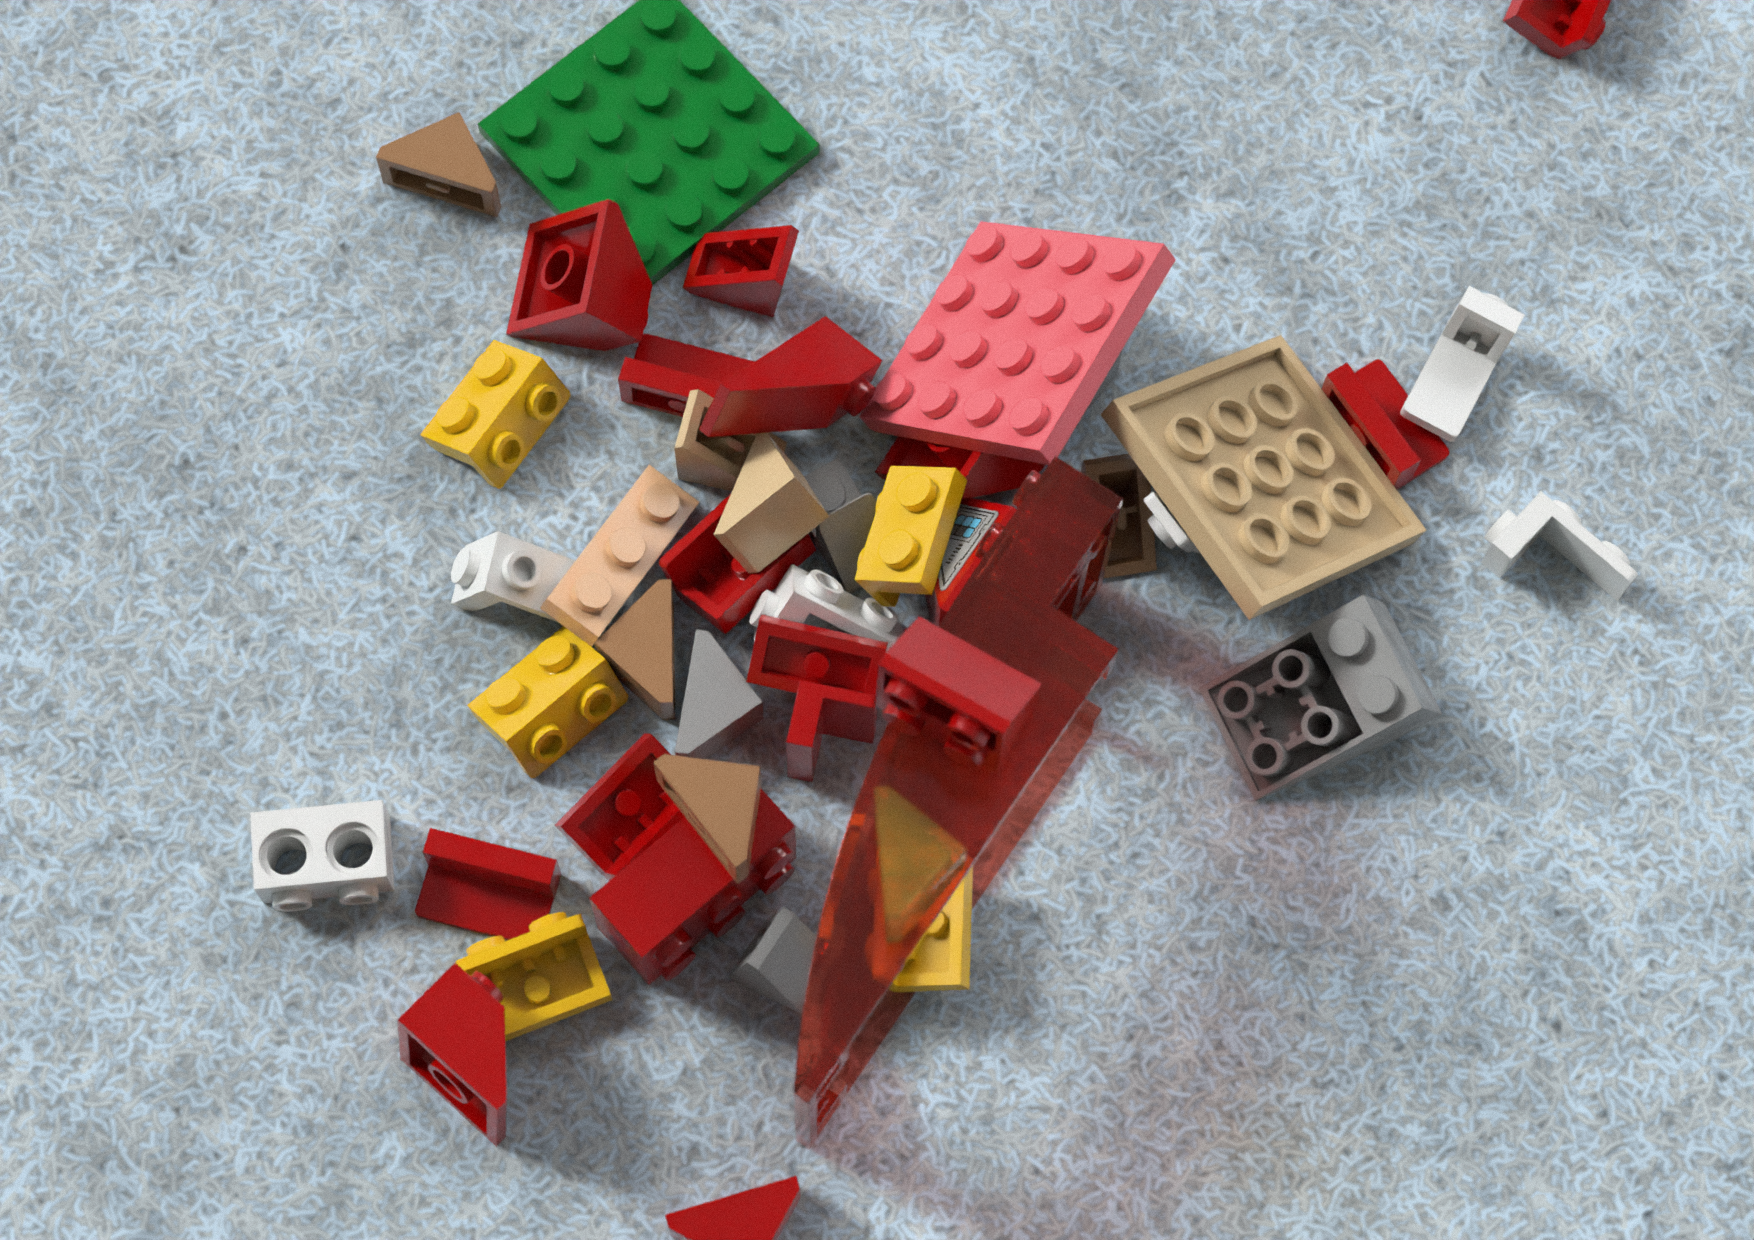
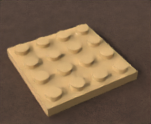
[1101,335,1427,620]

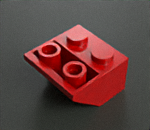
[876,616,1042,773]

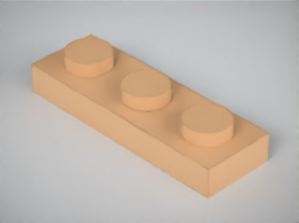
[540,465,700,646]

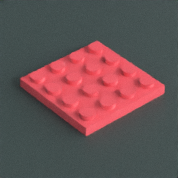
[859,221,1176,466]

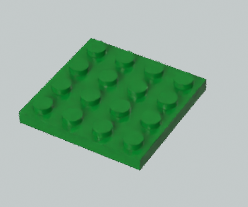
[477,0,820,285]

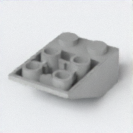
[1199,595,1442,801]

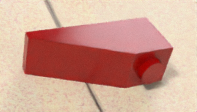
[699,316,883,437]

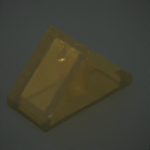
[874,786,967,943]

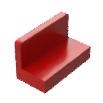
[618,333,755,417]
[1321,359,1450,490]
[746,615,888,696]
[786,680,877,782]
[415,828,562,940]

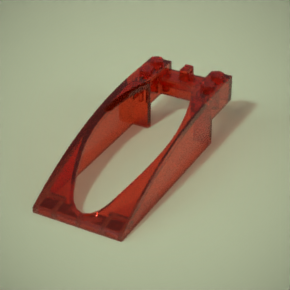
[794,456,1123,1150]

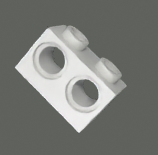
[250,800,395,912]

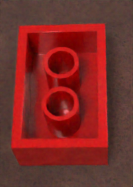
[589,789,796,985]

